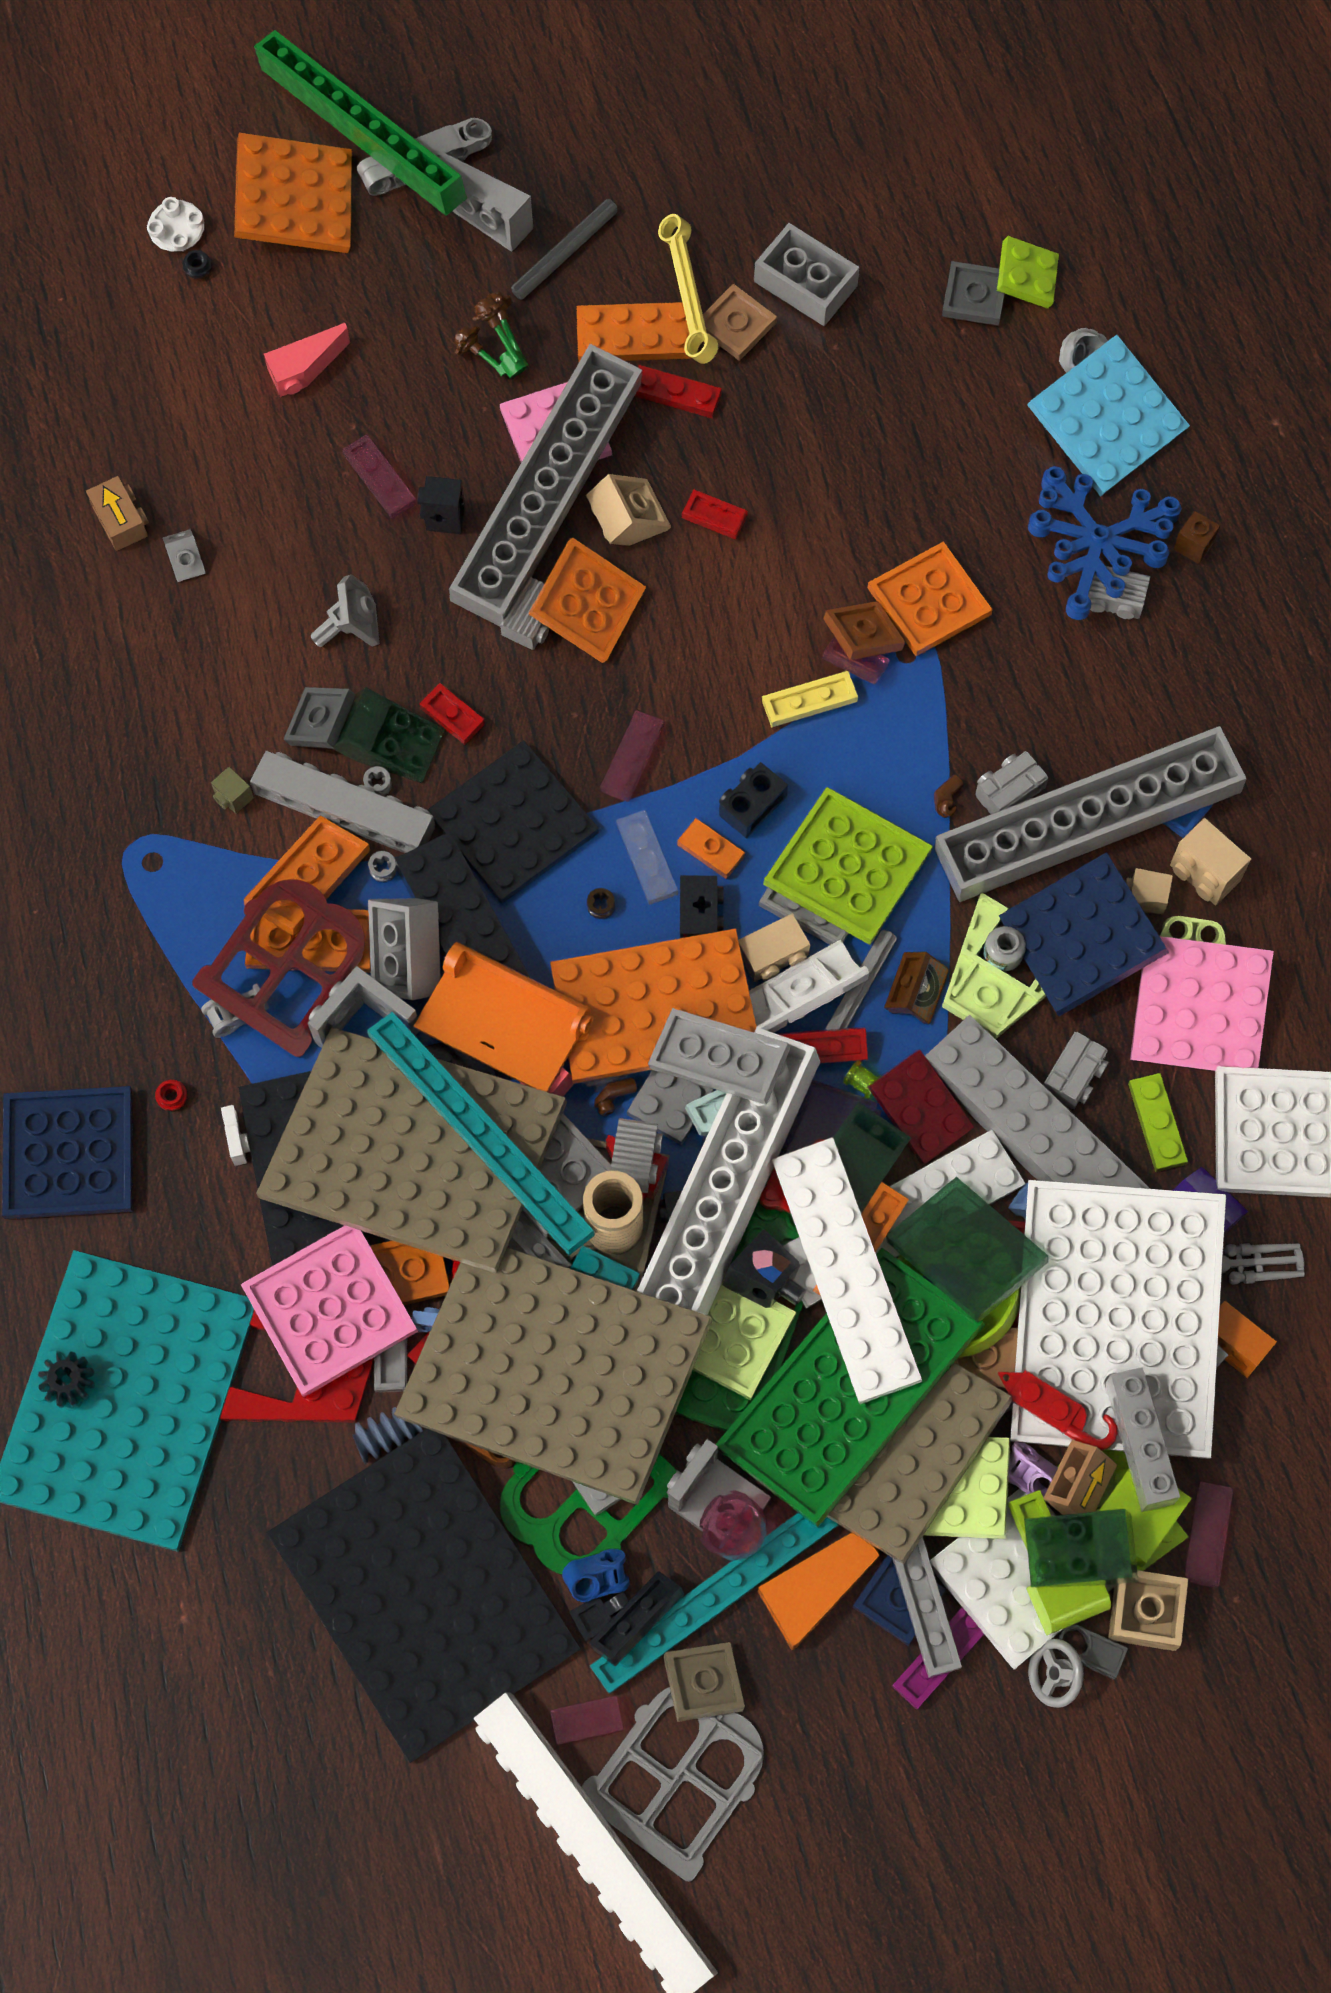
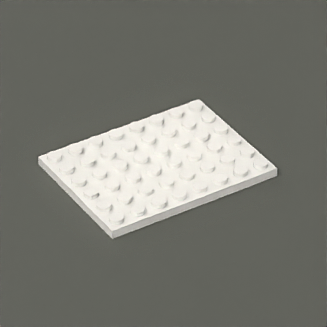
[1010,1180,1226,1459]

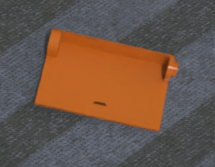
[413,942,594,1092]

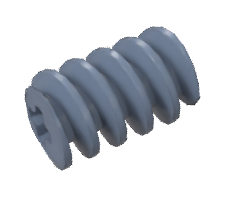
[352,1407,423,1465]

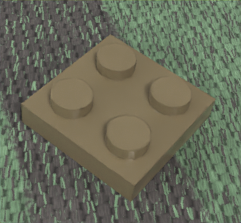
[663,1642,745,1722]

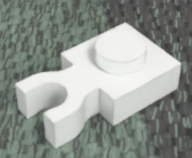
[221,1105,250,1166]

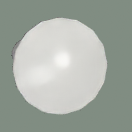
[147,197,204,252]

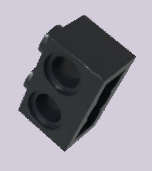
[719,762,788,839]

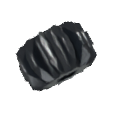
[38,1351,95,1408]

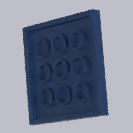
[999,852,1169,1017]
[2,1086,133,1219]

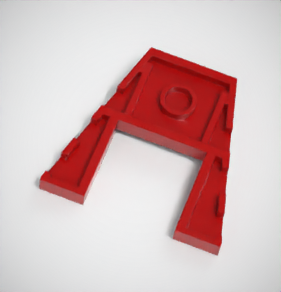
[220,1310,374,1423]

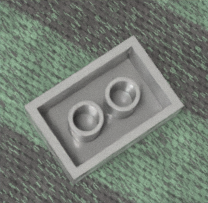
[754,223,860,326]

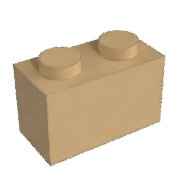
[738,913,810,982]

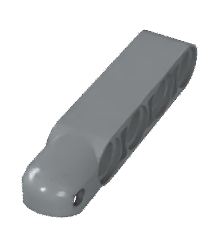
[357,118,492,196]

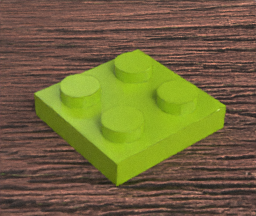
[997,236,1059,309]

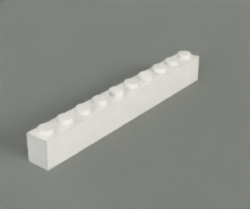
[474,1693,718,1993]

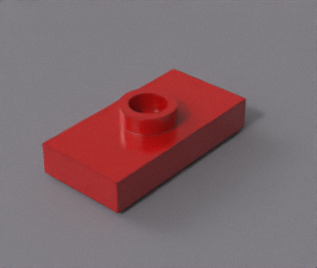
[682,489,748,540]

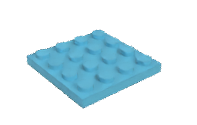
[1027,334,1190,497]

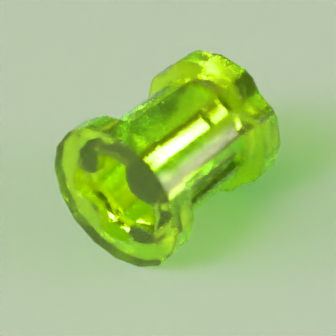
[842,1060,881,1101]

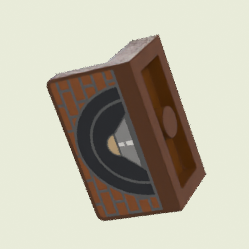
[884,952,949,1024]

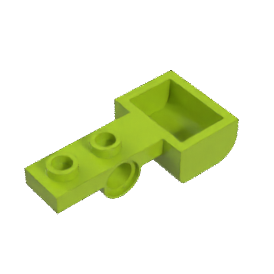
[1007,1490,1111,1636]

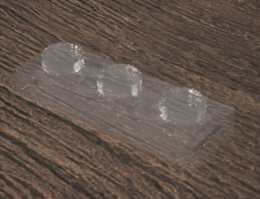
[616,810,678,905]

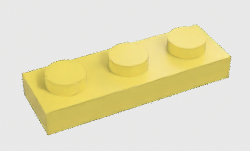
[762,671,858,728]

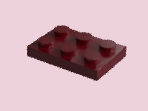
[867,1049,974,1164]

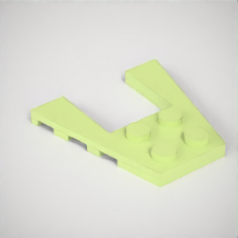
[942,892,1046,1039]

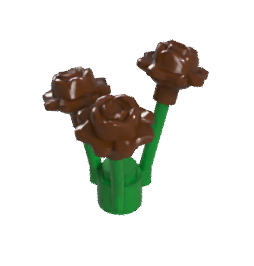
[453,292,529,379]

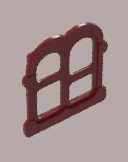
[192,879,365,1057]

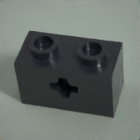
[418,476,466,535]
[680,875,724,938]

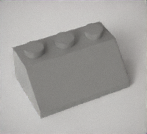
[368,898,441,1000]

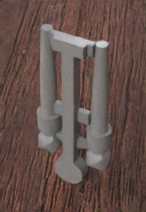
[1222,1243,1305,1285]

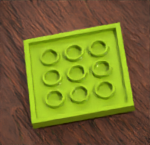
[763,787,933,945]

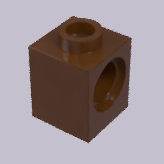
[1174,511,1220,564]

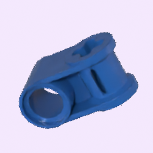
[562,1549,630,1602]

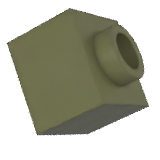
[211,767,254,814]

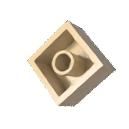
[1170,818,1251,906]
[1108,1568,1188,1651]

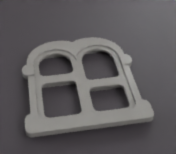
[582,1687,764,1882]

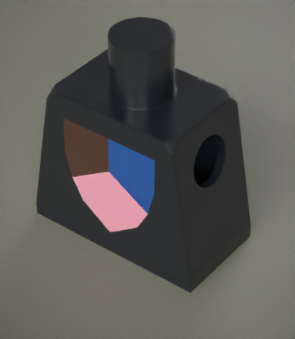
[722,1229,807,1308]

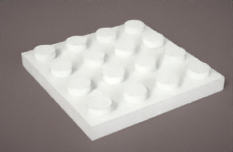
[1215,1066,1331,1197]
[930,1488,1115,1670]

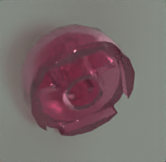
[699,1490,767,1561]

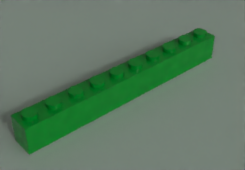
[254,30,467,216]

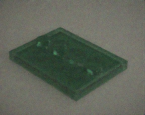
[886,1177,1048,1323]

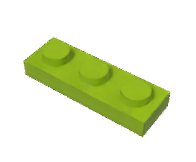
[1128,1073,1188,1172]

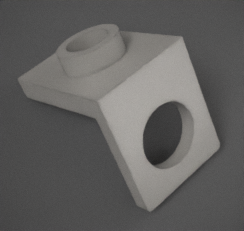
[163,529,205,582]

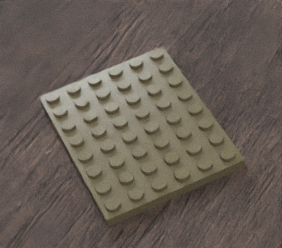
[256,1027,567,1274]
[394,1248,713,1505]

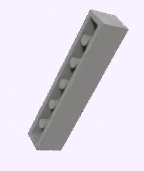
[250,751,435,853]

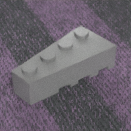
[438,152,533,252]

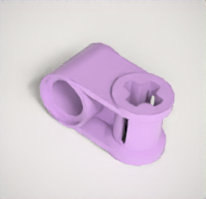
[1008,1441,1058,1502]

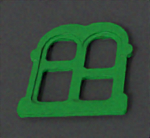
[500,1454,677,1575]

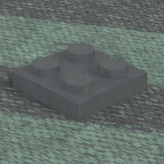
[942,261,1004,326]
[283,687,356,748]

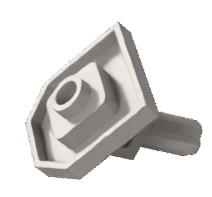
[311,574,380,647]

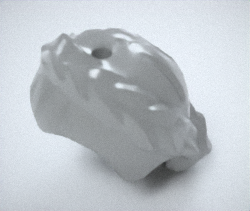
[1059,328,1108,373]

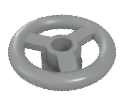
[1028,1639,1084,1708]

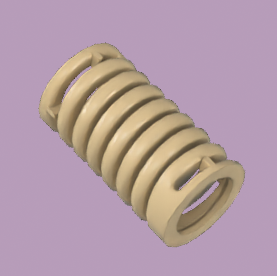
[583,1171,643,1254]

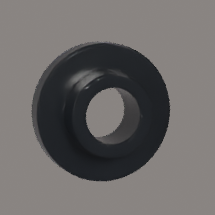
[183,250,212,279]

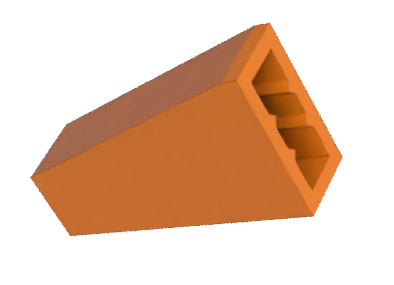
[758,1533,879,1650]

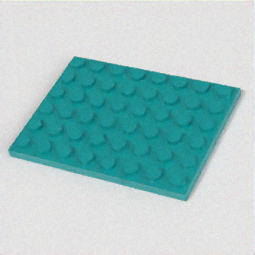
[0,1250,254,1552]

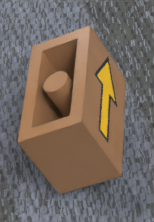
[86,476,149,551]
[1043,1440,1117,1524]

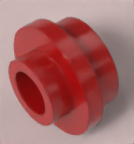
[155,1080,187,1111]

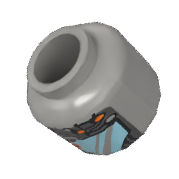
[983,926,1026,972]

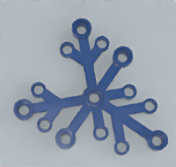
[1028,466,1181,620]

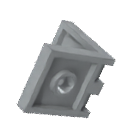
[308,966,419,1048]
[667,1439,771,1553]

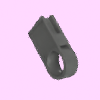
[1058,1625,1128,1680]

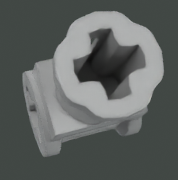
[201,984,269,1038]

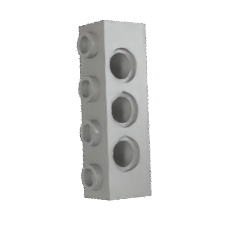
[1105,1367,1180,1512]

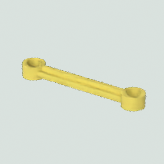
[658,214,718,364]

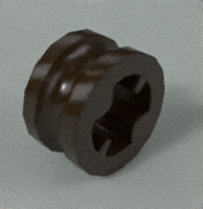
[587,888,615,919]

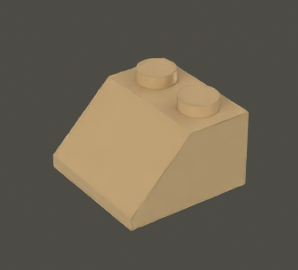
[586,474,671,546]

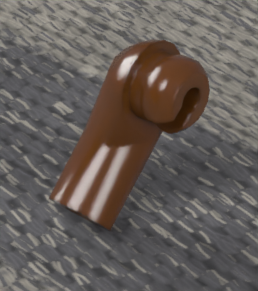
[934,774,964,817]
[594,1077,637,1116]

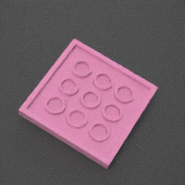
[1130,936,1274,1071]
[241,1226,418,1398]

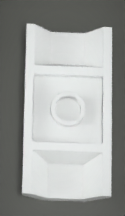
[749,940,869,1033]

